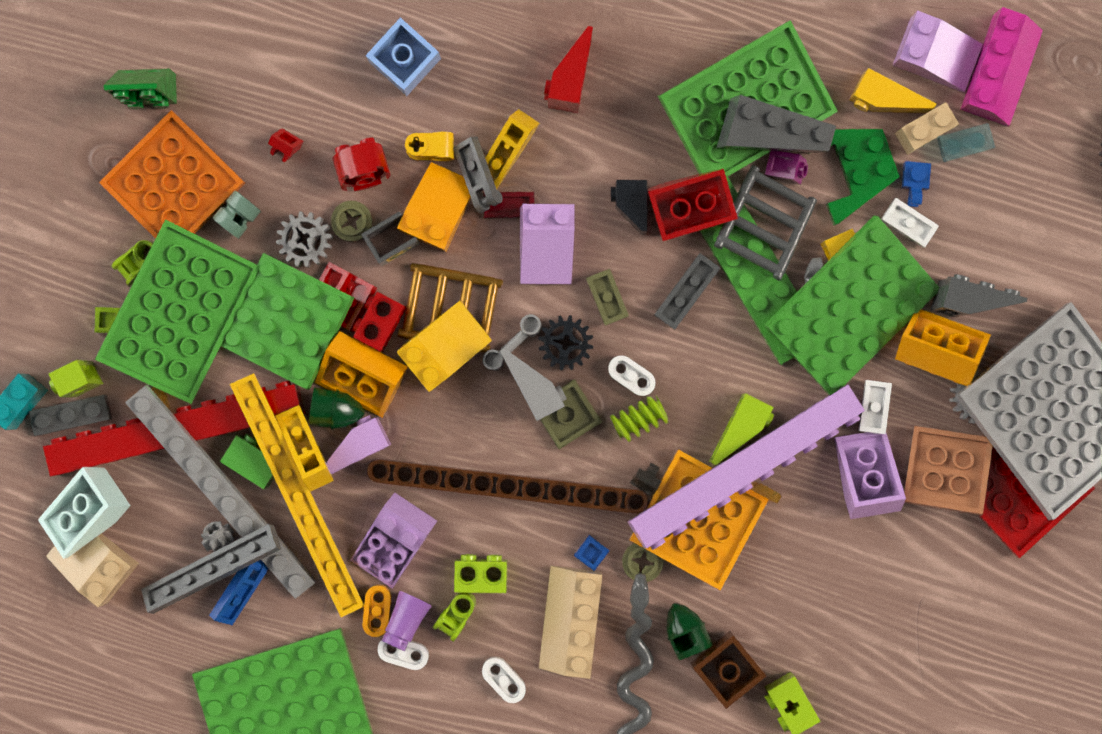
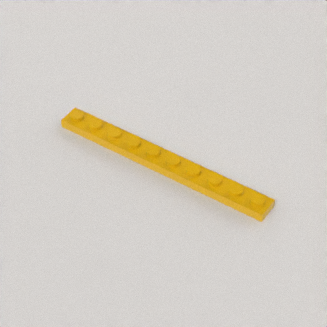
[230,373,364,617]

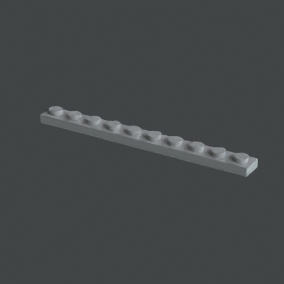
[125,385,316,599]

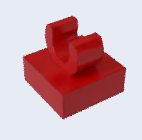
[268,128,304,162]

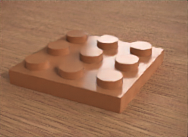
[904,426,993,516]

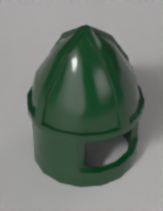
[309,387,365,430]
[666,603,713,660]

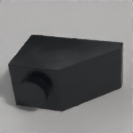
[610,180,647,234]

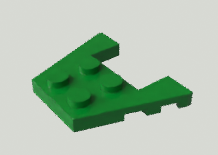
[808,129,900,226]

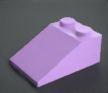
[893,11,983,92]
[520,204,575,284]
[835,432,906,519]

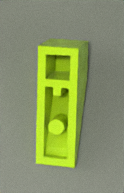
[709,393,774,465]

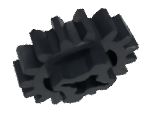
[538,315,594,371]

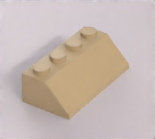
[539,566,602,679]

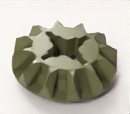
[331,201,372,242]
[622,543,663,582]

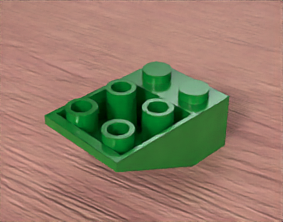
[104,68,177,110]

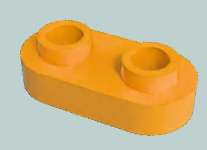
[362,584,392,637]

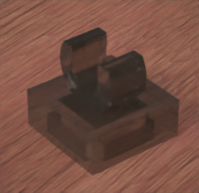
[629,463,662,496]

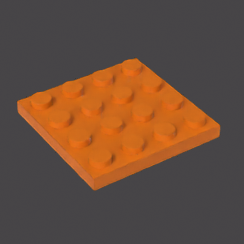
[99,110,245,239]

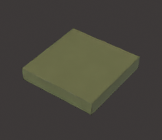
[540,379,602,449]

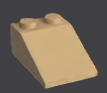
[46,533,139,607]

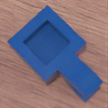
[901,161,931,207]

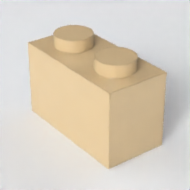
[895,102,959,155]

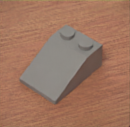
[500,348,567,421]

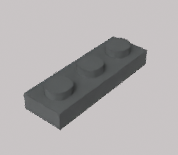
[654,253,720,330]
[29,395,112,436]

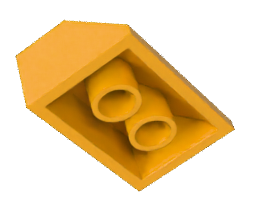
[895,309,991,386]
[315,331,408,418]

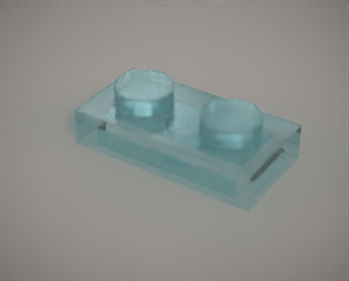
[937,123,996,163]

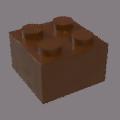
[690,631,766,709]

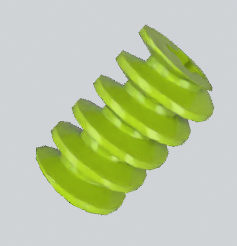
[610,395,668,442]

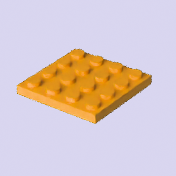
[629,450,769,591]

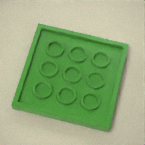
[221,253,354,390]

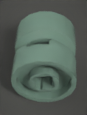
[212,190,261,239]

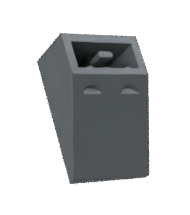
[930,274,1028,317]

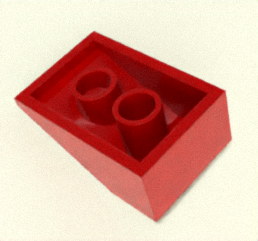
[544,26,593,114]
[647,168,738,241]

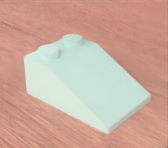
[38,467,131,559]

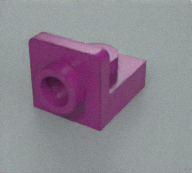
[765,151,808,185]

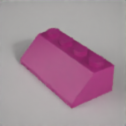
[960,7,1043,126]

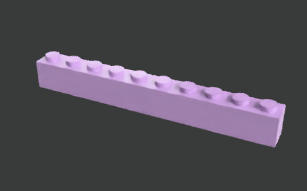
[628,385,865,550]

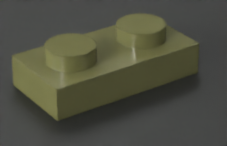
[586,269,629,326]

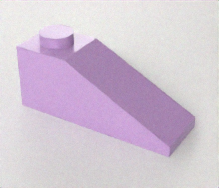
[326,415,391,474]

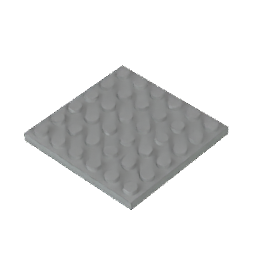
[955,302,1102,520]

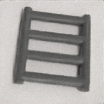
[714,165,817,281]

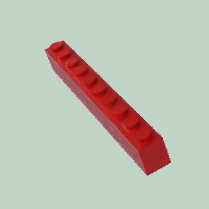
[43,381,306,477]

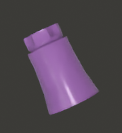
[382,591,432,652]

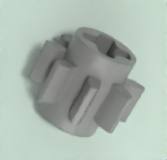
[201,521,235,552]

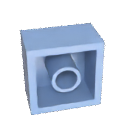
[366,17,441,96]

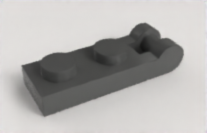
[453,137,503,213]

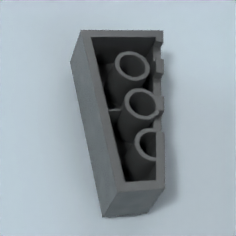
[717,95,836,153]

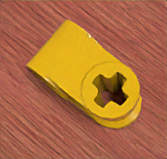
[405,132,454,161]

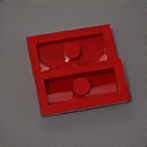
[319,262,377,332]

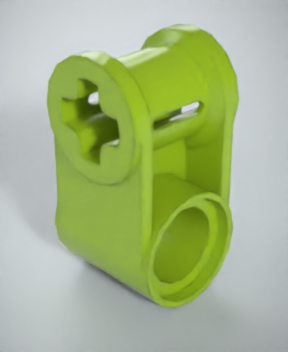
[111,240,154,287]
[432,593,476,642]

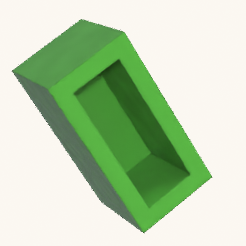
[220,434,274,489]

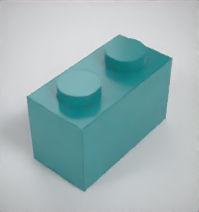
[0,373,48,430]

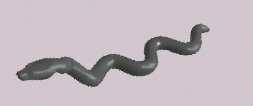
[617,574,654,734]

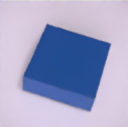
[574,535,610,571]

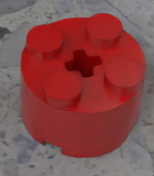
[332,137,391,191]

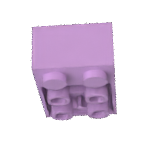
[350,493,437,589]

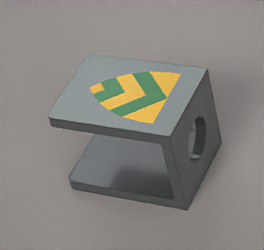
[361,211,420,267]

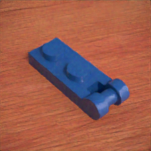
[209,560,268,625]

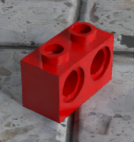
[352,292,406,352]

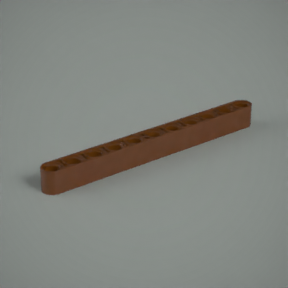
[367,459,648,513]

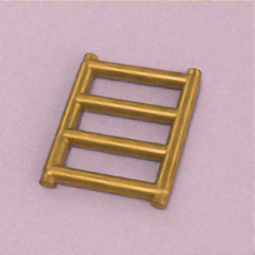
[398,263,503,353]

